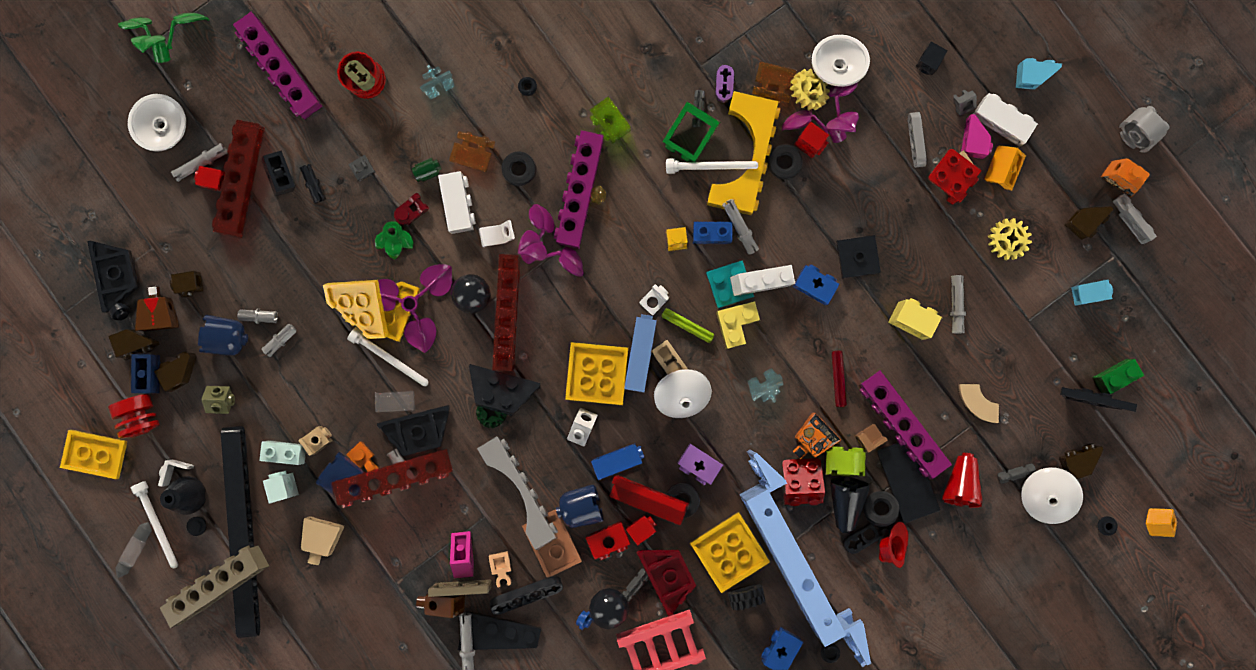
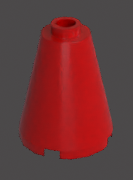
[942,453,983,508]

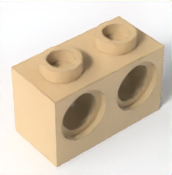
[651,340,688,375]

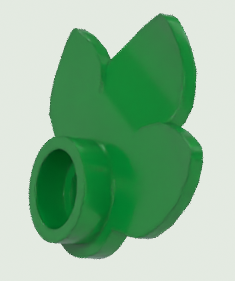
[375,221,413,259]

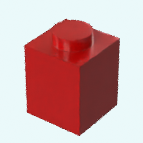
[194,166,228,192]
[626,514,657,546]

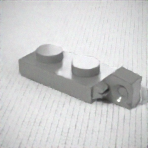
[1113,193,1157,244]

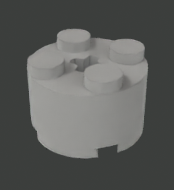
[1119,106,1169,152]

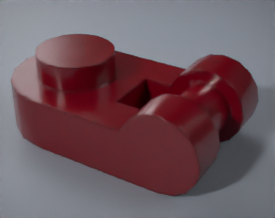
[394,193,429,225]

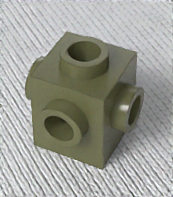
[201,386,235,414]

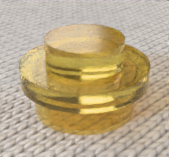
[591,186,606,205]

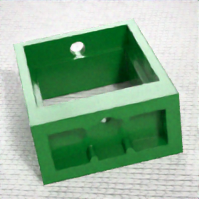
[662,102,721,162]

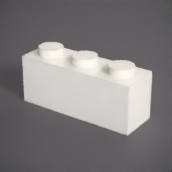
[973,93,1038,147]
[438,171,476,234]
[730,265,795,296]

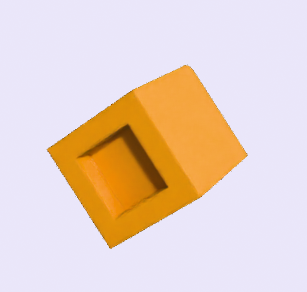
[1146,508,1177,537]

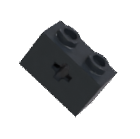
[261,150,295,197]

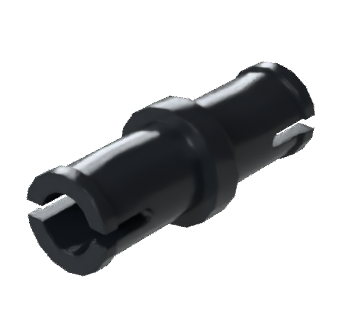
[299,164,326,204]

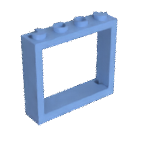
[624,314,657,392]

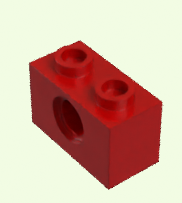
[794,121,829,158]
[586,521,630,560]

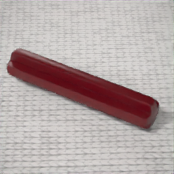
[832,350,847,407]

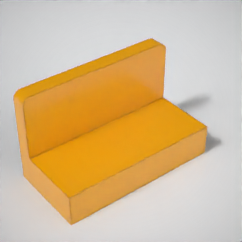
[984,145,1026,190]

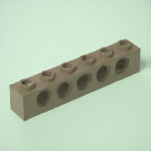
[160,546,269,628]

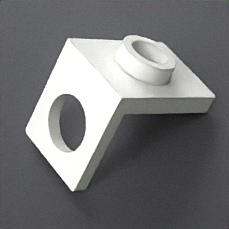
[479,220,515,247]
[639,284,669,315]
[567,408,598,447]
[158,459,194,487]

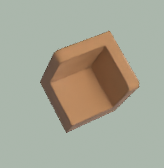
[855,424,888,453]

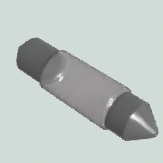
[115,522,152,578]

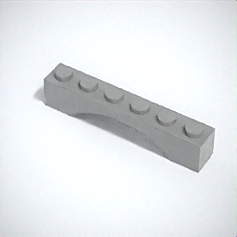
[477,437,558,550]

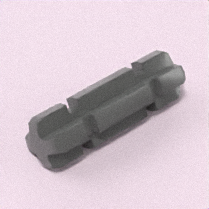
[692,90,705,128]
[997,463,1036,484]
[623,568,649,603]

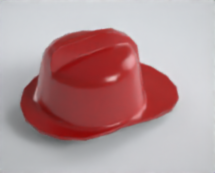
[879,522,908,568]

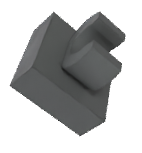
[953,90,977,116]
[348,155,375,182]

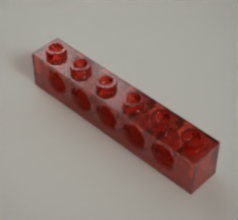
[212,120,265,238]
[492,254,521,372]
[330,449,453,508]

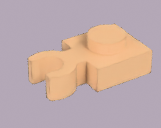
[489,551,512,588]

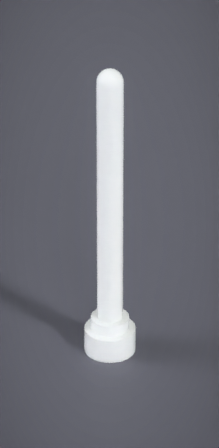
[666,158,759,174]
[347,327,428,386]
[130,481,178,569]

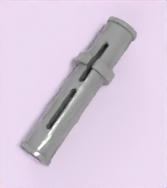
[171,143,228,182]
[722,199,759,254]
[950,275,966,334]
[459,613,475,670]

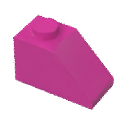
[961,114,993,159]
[450,531,474,579]

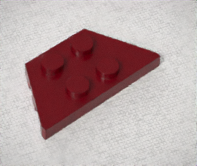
[637,550,696,617]

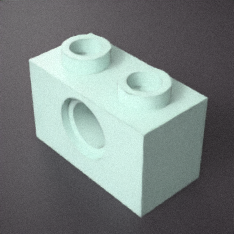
[259,441,306,465]
[263,471,299,503]

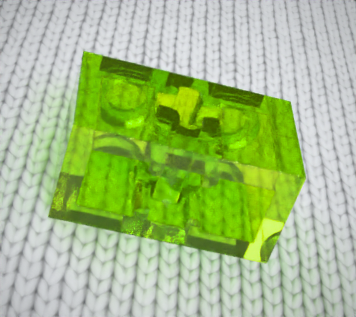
[589,97,631,144]

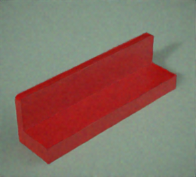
[610,475,689,525]

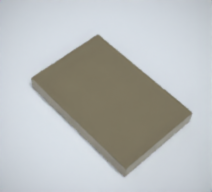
[428,580,492,597]

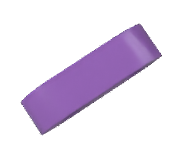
[715,65,734,103]

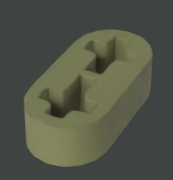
[345,60,375,91]

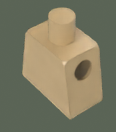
[301,516,344,565]

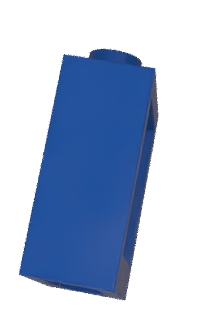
[591,443,645,480]

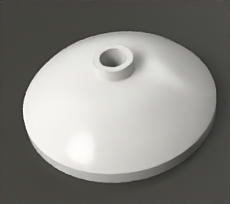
[812,35,870,87]
[128,94,186,151]
[654,370,712,418]
[1021,468,1083,524]

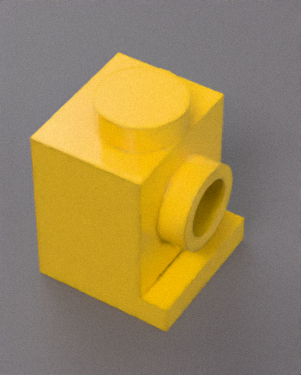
[666,227,688,251]

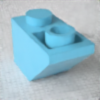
[1016,58,1062,89]
[1071,280,1113,306]

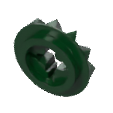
[476,407,507,428]

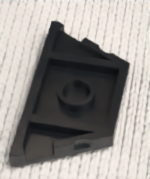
[87,241,139,313]
[469,364,541,416]
[1060,387,1137,412]
[377,405,450,456]

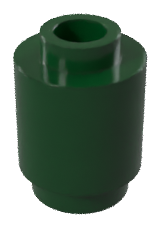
[412,157,442,182]

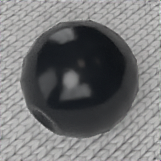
[451,274,491,314]
[589,588,629,630]

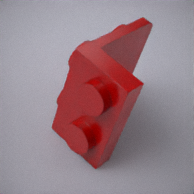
[928,149,982,205]
[782,458,825,506]

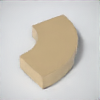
[958,384,999,423]

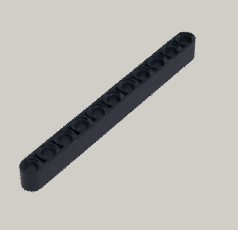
[221,426,261,638]

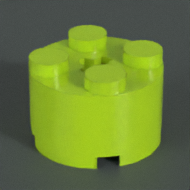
[826,447,866,477]

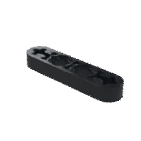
[489,576,563,614]

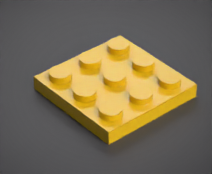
[565,342,628,405]
[690,512,770,593]

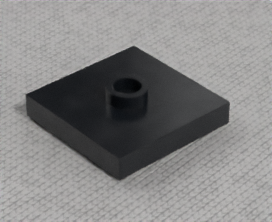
[836,235,881,279]

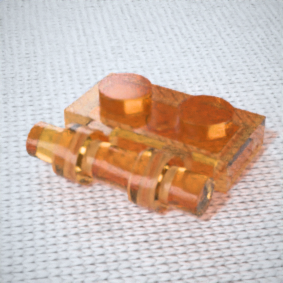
[752,62,797,103]
[449,131,495,172]

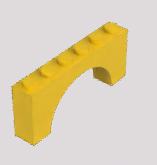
[707,91,780,215]

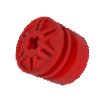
[337,51,386,99]
[108,394,160,439]

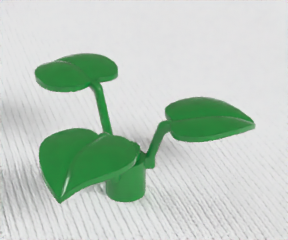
[118,13,209,63]

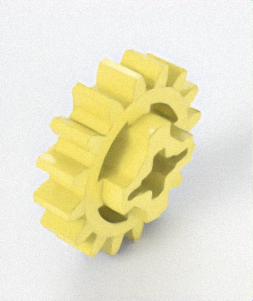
[790,69,830,111]
[988,218,1032,260]

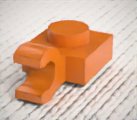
[346,441,379,474]

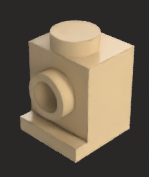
[298,426,333,456]

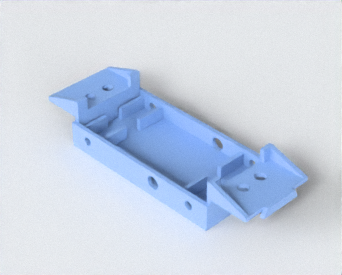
[739,450,871,667]

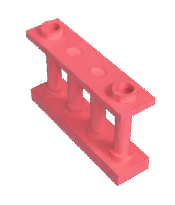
[616,610,706,670]

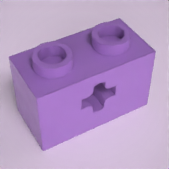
[677,443,723,485]

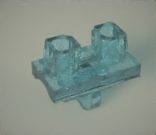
[420,65,455,99]
[748,368,784,403]

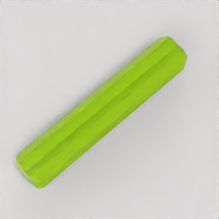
[662,308,714,343]

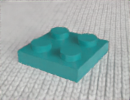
[706,260,754,309]

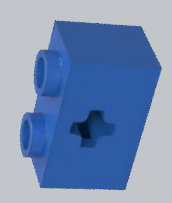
[693,222,732,244]
[792,265,839,305]
[761,627,803,670]

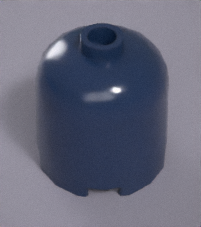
[198,315,248,356]
[315,452,366,501]
[556,484,604,528]

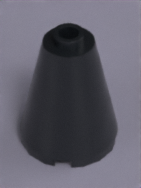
[160,476,206,515]
[830,477,870,533]

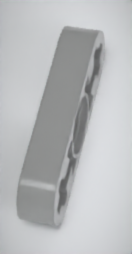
[908,112,926,168]

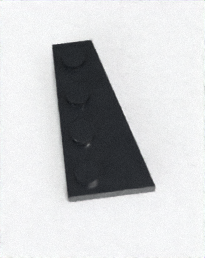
[457,611,542,650]

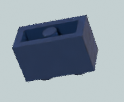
[131,354,160,393]

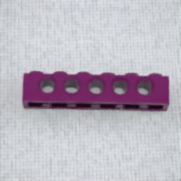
[233,11,323,120]
[554,130,604,249]
[859,370,952,479]

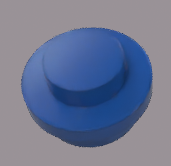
[576,611,592,630]

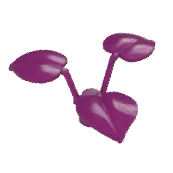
[781,82,859,143]
[518,204,583,277]
[378,264,452,353]

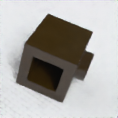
[170,271,203,297]

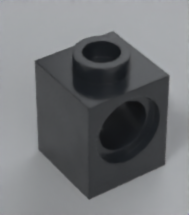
[916,41,948,75]

